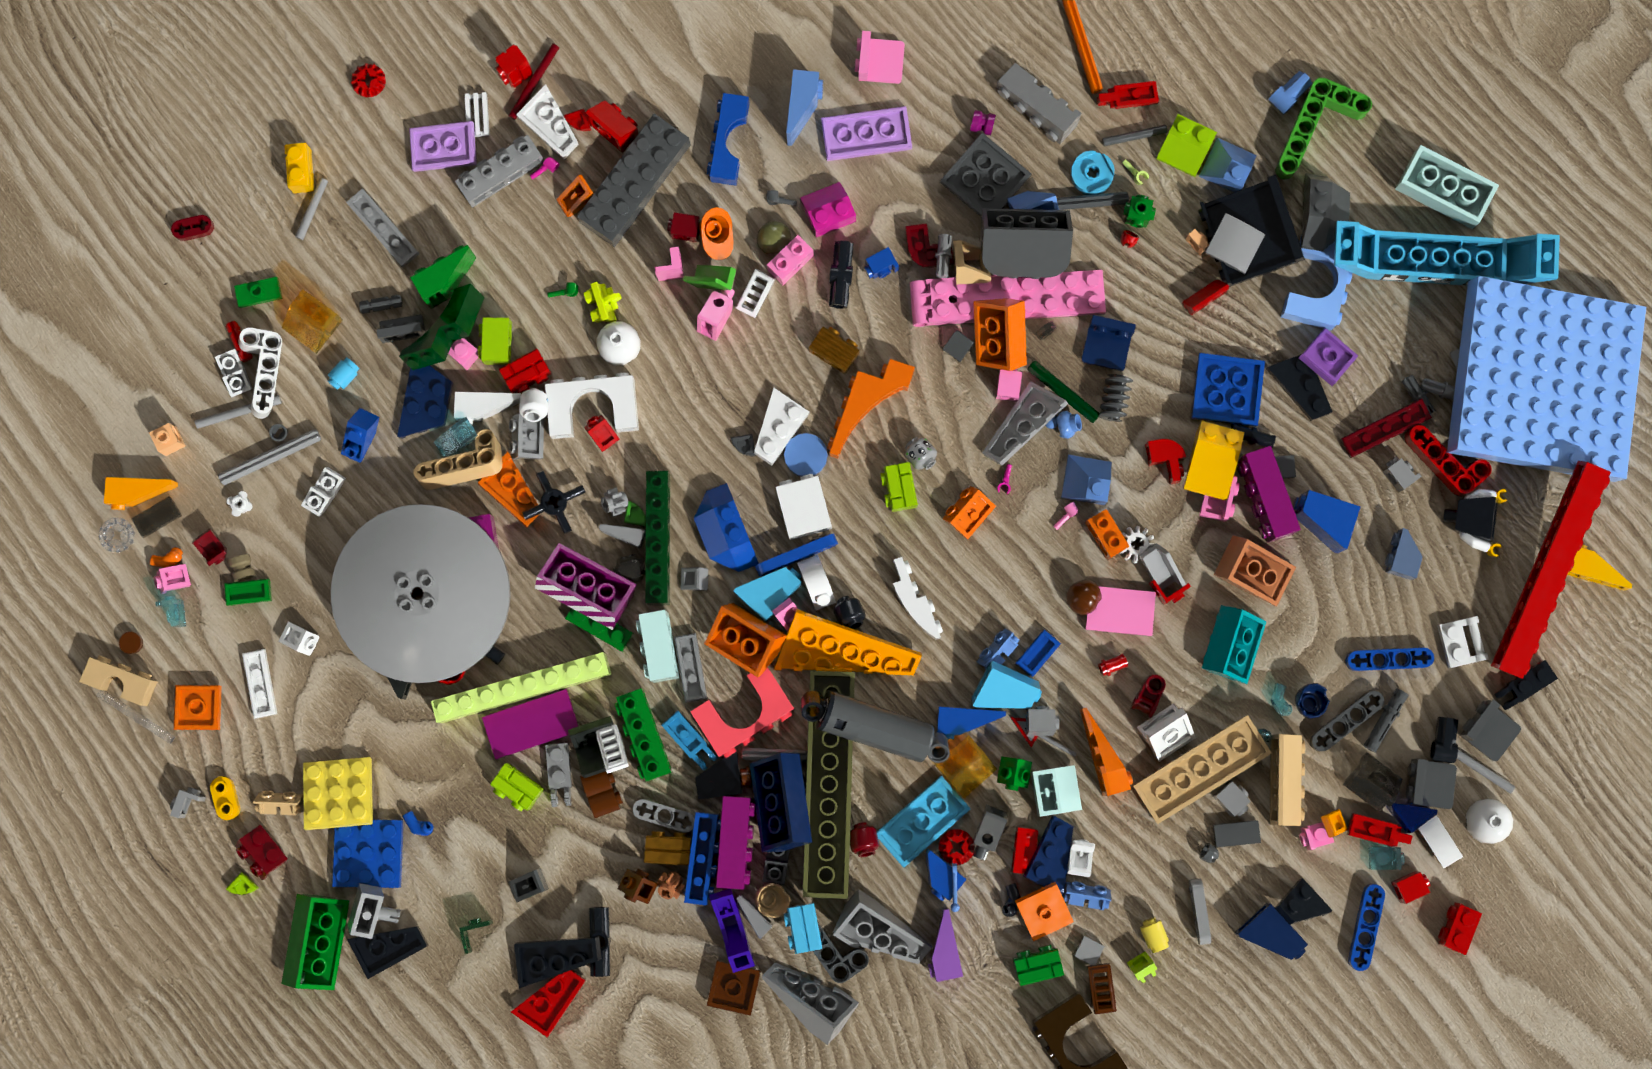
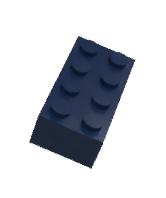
[750,753,812,852]

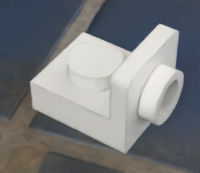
[278,622,319,656]

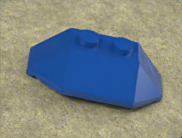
[694,483,759,572]

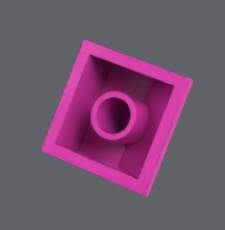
[800,182,856,238]

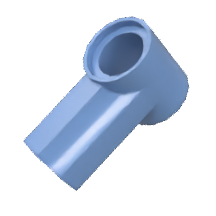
[1268,71,1313,115]

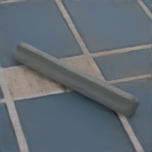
[1057,192,1129,210]

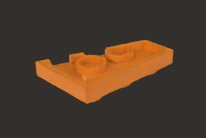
[478,452,539,528]

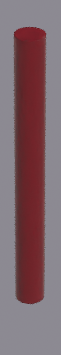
[508,43,559,120]

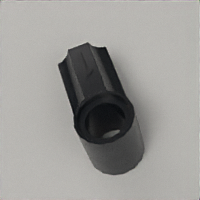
[1430,717,1458,763]

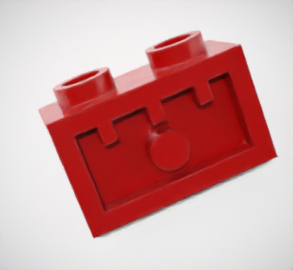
[1011,827,1038,874]
[1438,902,1482,955]

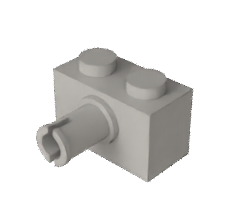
[347,883,400,939]

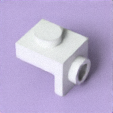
[1067,839,1095,877]

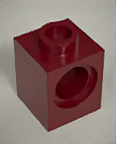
[667,212,701,242]

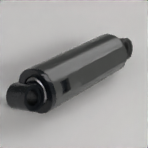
[801,691,950,763]

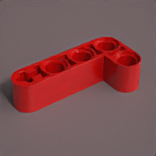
[1404,425,1492,496]

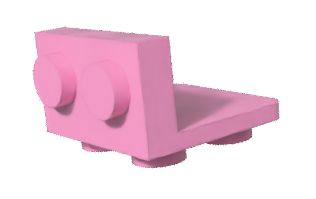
[855,31,905,84]

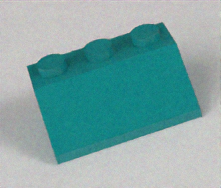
[1202,605,1267,684]

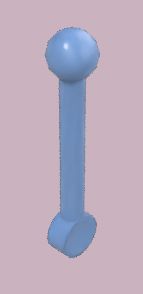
[951,863,960,912]

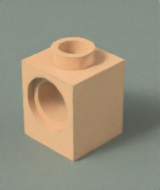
[149,423,186,456]

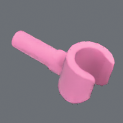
[1054,502,1078,530]

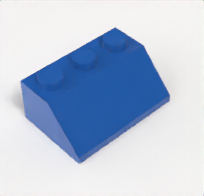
[925,849,966,901]

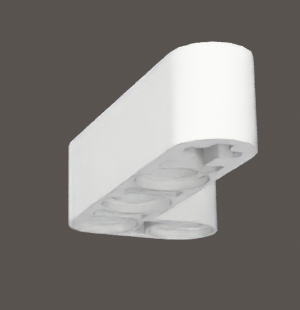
[238,328,282,419]

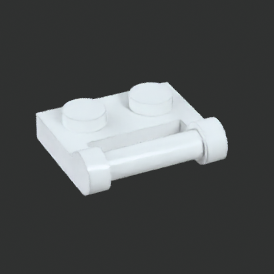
[1437,616,1489,668]

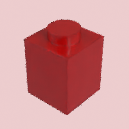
[1391,871,1430,904]

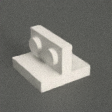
[1137,703,1196,762]

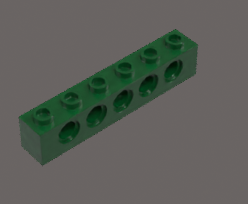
[645,471,670,605]

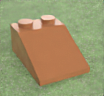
[1214,535,1296,607]

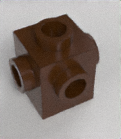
[617,868,658,904]

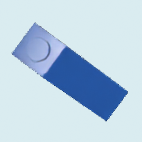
[937,707,1006,739]

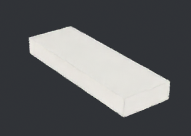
[242,649,277,719]

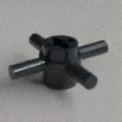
[522,471,586,534]

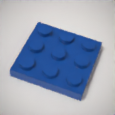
[1191,353,1265,427]
[332,820,404,888]

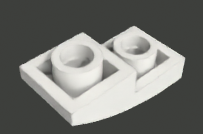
[215,349,252,398]
[301,467,346,517]
[1417,815,1463,869]

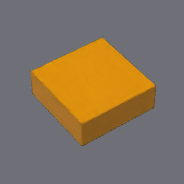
[1321,809,1348,838]

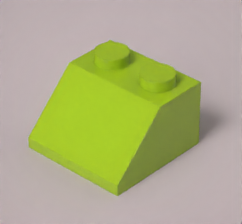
[1156,114,1217,177]

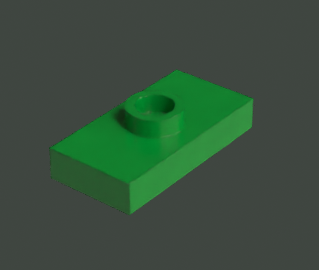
[234,277,282,308]

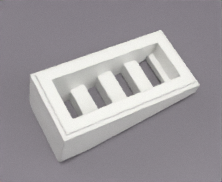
[736,269,775,318]
[596,724,629,774]

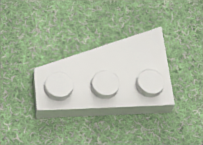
[516,84,579,159]
[754,388,810,466]

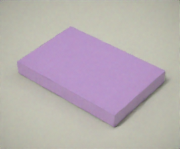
[409,121,477,172]

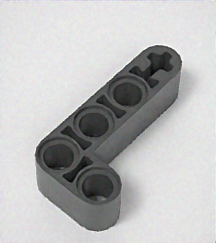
[813,920,869,983]

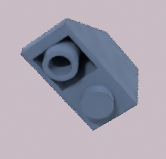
[1385,528,1423,580]

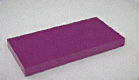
[482,689,579,760]

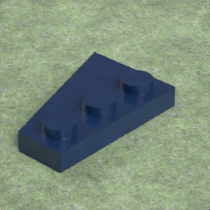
[1023,816,1074,897]

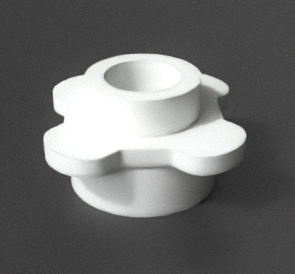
[227,491,253,517]

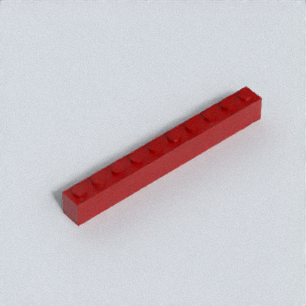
[1491,461,1611,679]

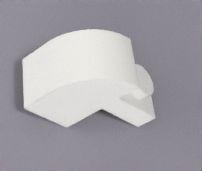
[797,555,836,610]

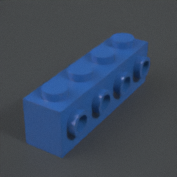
[684,812,721,905]

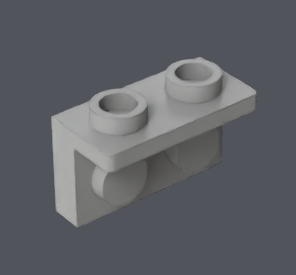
[509,413,544,460]

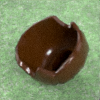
[1066,579,1102,615]

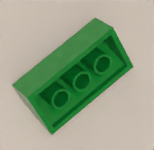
[281,894,350,990]

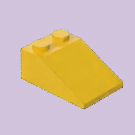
[1183,421,1245,501]

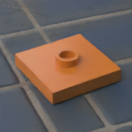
[174,685,222,730]
[1015,882,1074,941]

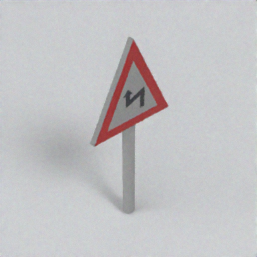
[1010,717,1076,757]

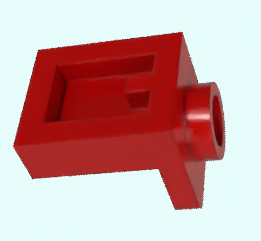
[584,415,620,452]

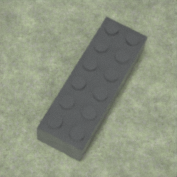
[577,113,691,248]

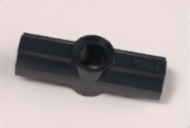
[829,241,854,309]
[589,907,611,977]

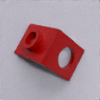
[1149,580,1191,605]

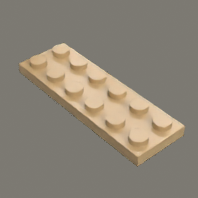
[1133,715,1272,824]

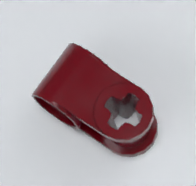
[1130,675,1166,719]

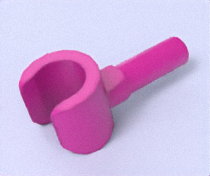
[530,157,560,179]
[997,464,1012,495]

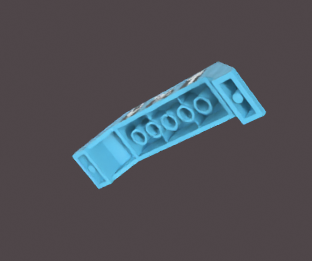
[1334,221,1560,286]

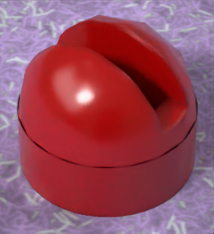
[1120,230,1139,248]

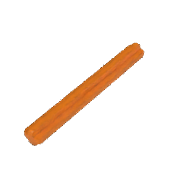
[1062,0,1103,94]

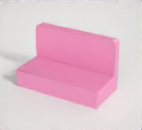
[654,247,684,281]

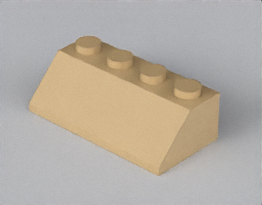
[1270,734,1305,826]

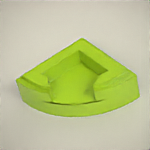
[226,872,259,895]

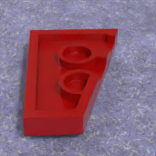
[511,970,586,1038]

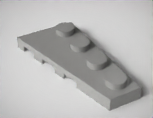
[983,382,1068,466]

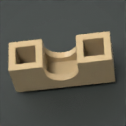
[79,655,157,706]

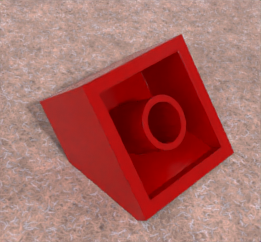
[585,100,639,153]

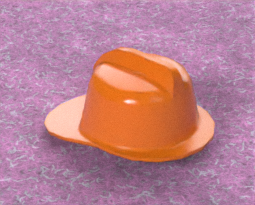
[698,207,734,260]

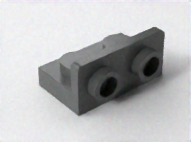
[376,314,425,343]

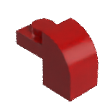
[1145,439,1186,484]

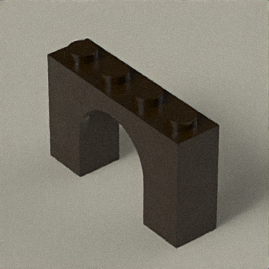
[1032,991,1128,1069]

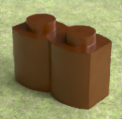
[580,771,623,818]

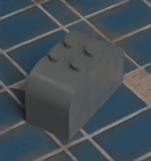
[980,208,1073,279]

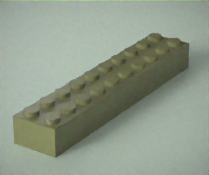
[803,671,855,899]

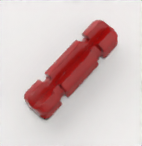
[225,321,253,362]

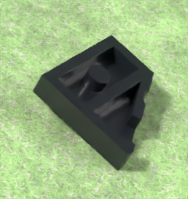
[1275,878,1332,925]

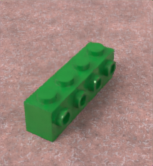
[615,688,673,782]

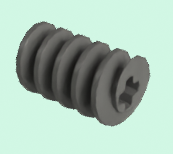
[1099,374,1133,422]

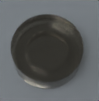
[1035,321,1057,340]

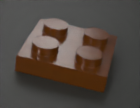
[707,960,761,1016]

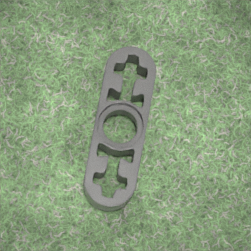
[633,799,695,832]
[1189,878,1211,945]

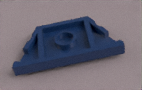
[397,366,453,439]

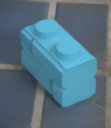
[784,903,822,954]

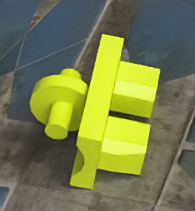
[583,282,622,323]

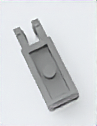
[545,743,572,807]

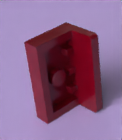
[235,825,288,880]

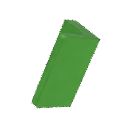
[683,265,736,290]

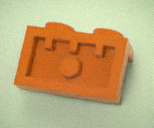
[943,486,996,539]
[1085,509,1129,560]

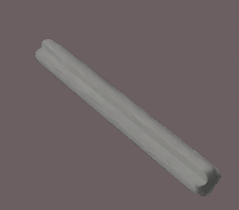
[218,429,321,485]

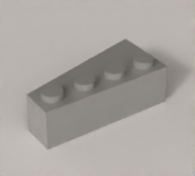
[996,63,1082,144]

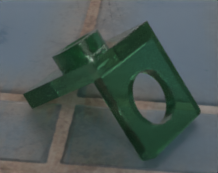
[459,918,493,954]

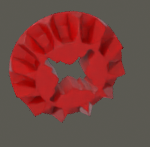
[351,63,386,98]
[939,829,975,865]

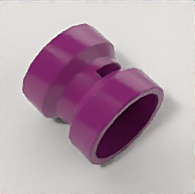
[970,110,996,136]

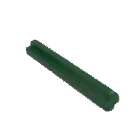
[1028,361,1099,423]

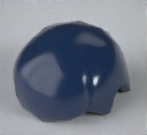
[1295,683,1330,718]

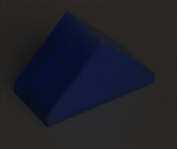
[1387,803,1437,833]

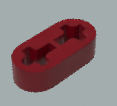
[171,215,214,241]

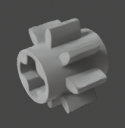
[601,488,628,517]

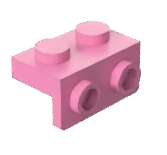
[1199,476,1240,522]

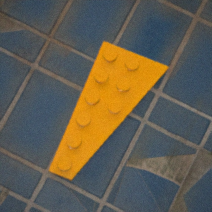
[774,609,922,675]

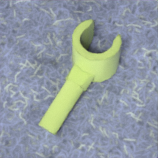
[1122,159,1149,185]

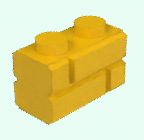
[284,143,315,193]

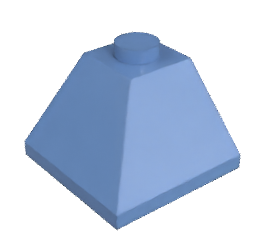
[1199,137,1257,193]
[1007,191,1059,210]
[1061,455,1112,505]

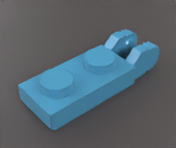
[661,711,718,770]

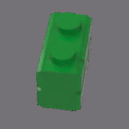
[1013,944,1064,986]

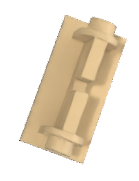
[253,791,303,816]

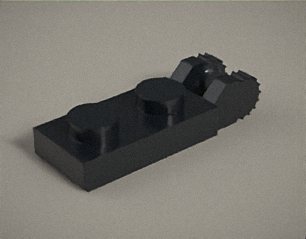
[1494,660,1558,710]

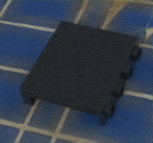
[1198,174,1305,287]

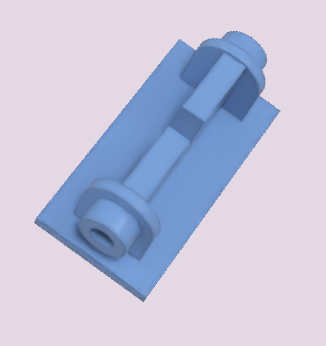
[977,629,1019,669]
[1064,881,1111,910]

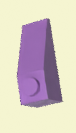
[928,908,963,982]

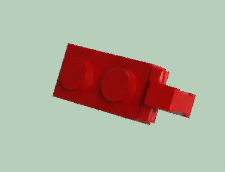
[1097,81,1159,109]
[1347,813,1413,847]

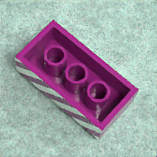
[535,543,637,630]

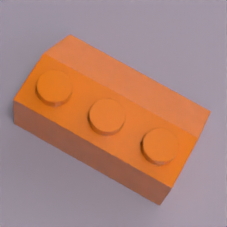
[974,298,1027,371]
[704,603,787,677]

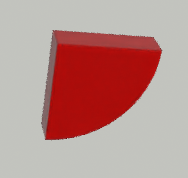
[564,108,591,131]

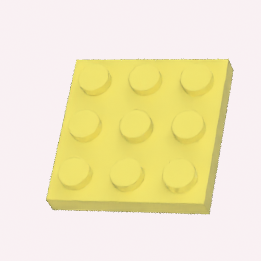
[303,757,373,830]

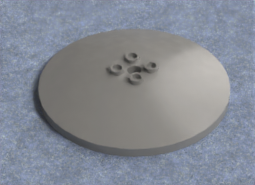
[331,504,511,683]

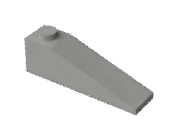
[833,889,932,964]
[762,963,859,1045]

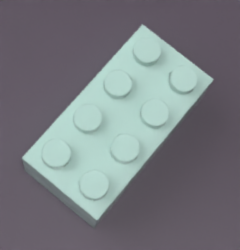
[1395,145,1499,229]

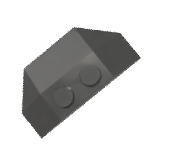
[1301,173,1350,251]

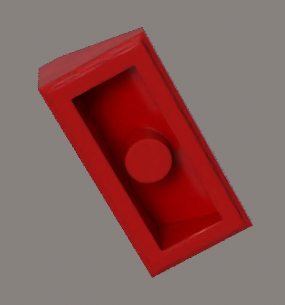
[1182,279,1229,315]

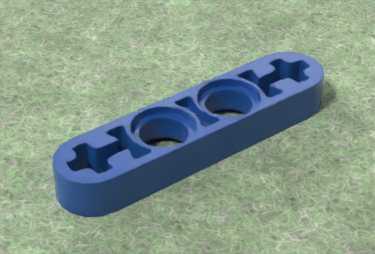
[755,533,838,577]
[1345,648,1434,671]
[1348,884,1385,971]

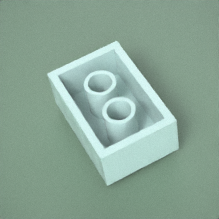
[636,610,680,683]

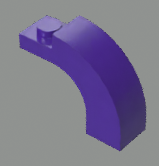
[709,889,755,973]

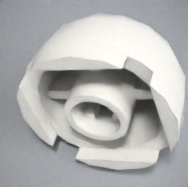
[597,321,640,365]
[1466,799,1513,844]

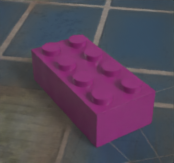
[1237,446,1301,543]
[716,796,756,890]

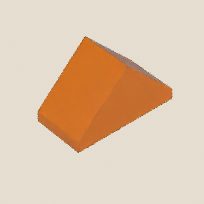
[556,175,593,217]

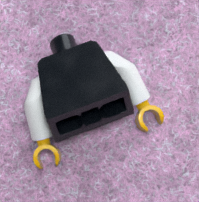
[1443,489,1507,557]

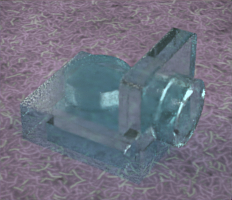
[155,596,186,628]
[1369,847,1405,870]

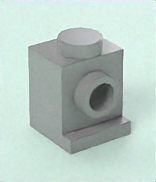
[1383,456,1422,492]

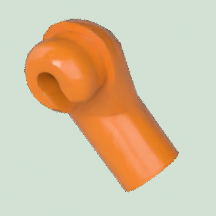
[150,547,183,568]

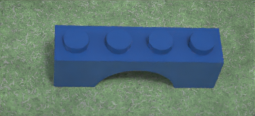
[707,93,750,186]

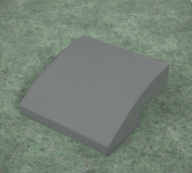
[1206,213,1265,274]

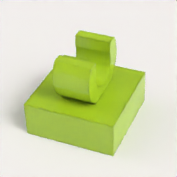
[1127,951,1157,983]

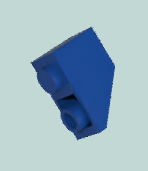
[341,408,379,463]

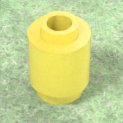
[1140,917,1169,953]

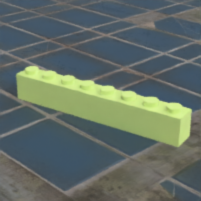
[431,652,612,723]

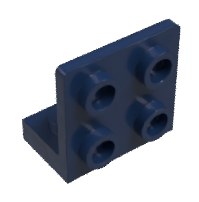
[1081,315,1136,371]

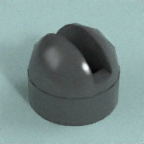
[269,424,288,442]
[1199,843,1219,863]

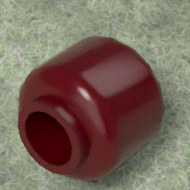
[850,822,879,857]

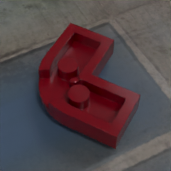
[905,224,954,268]

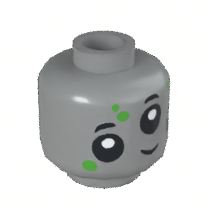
[905,437,937,470]

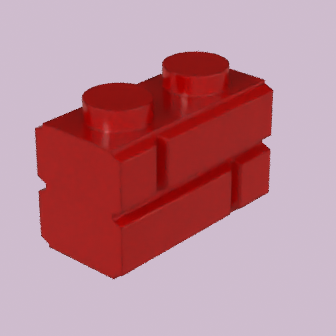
[495,44,533,88]
[499,348,552,394]

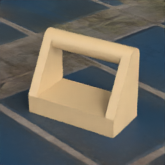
[953,240,991,285]

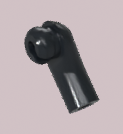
[1002,883,1021,917]

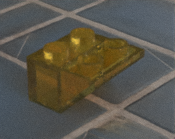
[282,289,343,354]
[934,735,997,799]

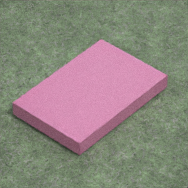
[1085,586,1156,636]

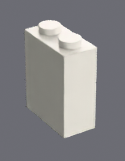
[776,474,832,540]

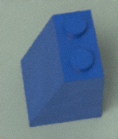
[1293,490,1360,553]

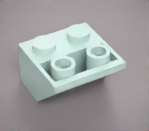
[1031,765,1082,817]

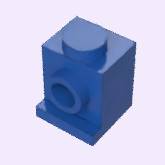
[864,247,899,279]

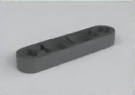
[1310,691,1384,752]

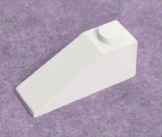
[454,392,521,425]

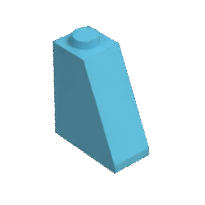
[733,567,802,623]
[971,661,1042,708]

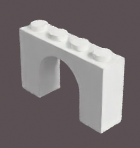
[545,373,639,439]

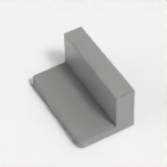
[1138,543,1186,590]

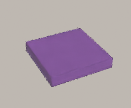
[1299,328,1358,386]

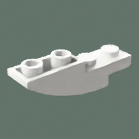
[892,557,943,640]

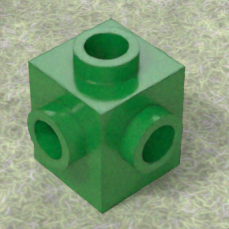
[1123,195,1156,228]
[997,756,1032,791]

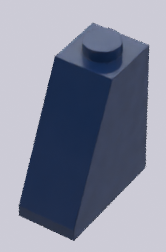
[1234,903,1308,960]

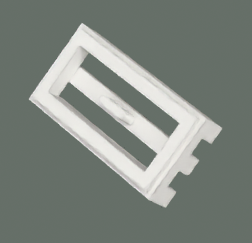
[465,92,489,137]

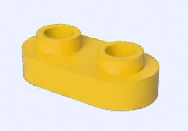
[210,776,240,820]

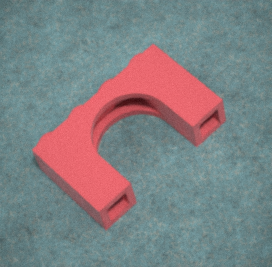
[690,667,794,758]

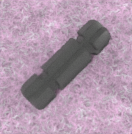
[359,294,402,314]

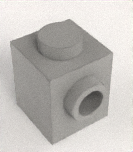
[1026,706,1059,736]
[1213,781,1251,817]

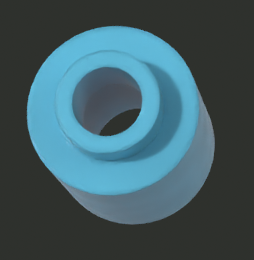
[327,357,360,390]

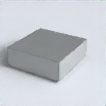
[1074,936,1105,965]

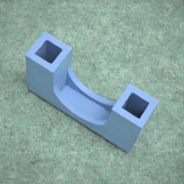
[1281,235,1353,331]

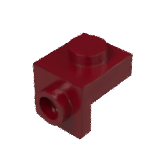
[192,528,227,566]

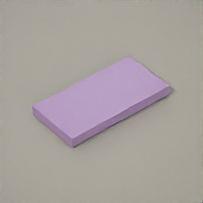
[821,106,912,161]

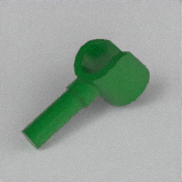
[547,282,579,298]

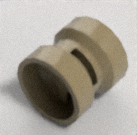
[228,554,256,582]

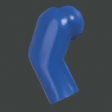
[402,811,434,836]

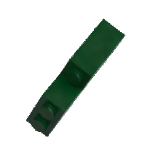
[399,284,485,370]

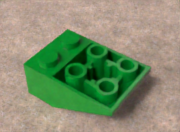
[410,245,476,309]

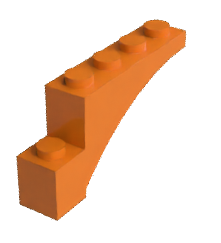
[827,359,915,459]

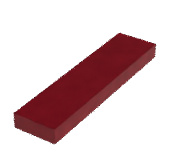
[1341,398,1432,458]

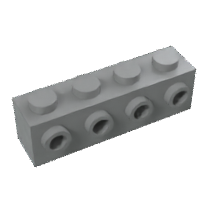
[455,135,544,208]

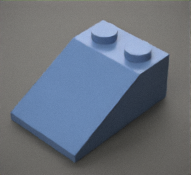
[786,69,823,146]

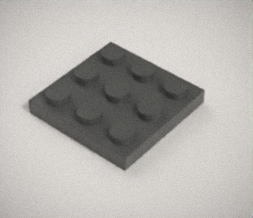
[940,133,1032,218]

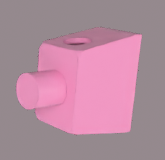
[697,289,735,341]

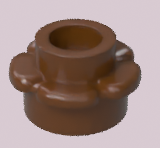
[740,766,752,788]

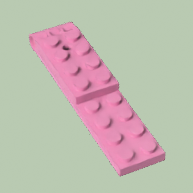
[910,270,1106,327]

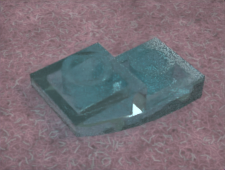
[434,417,478,458]

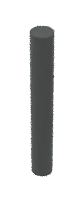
[1102,125,1168,147]

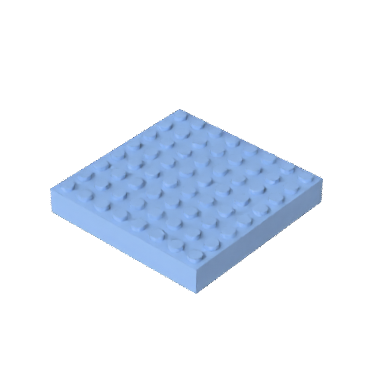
[1447,276,1646,482]

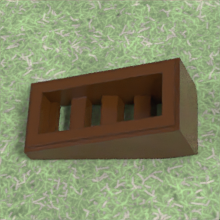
[1087,963,1117,1014]

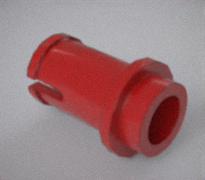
[1098,654,1128,676]

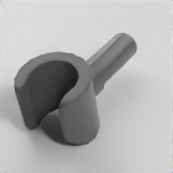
[767,190,797,206]

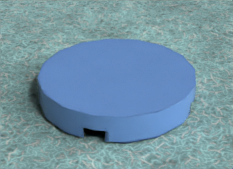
[784,433,828,477]

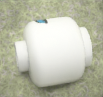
[519,388,548,422]

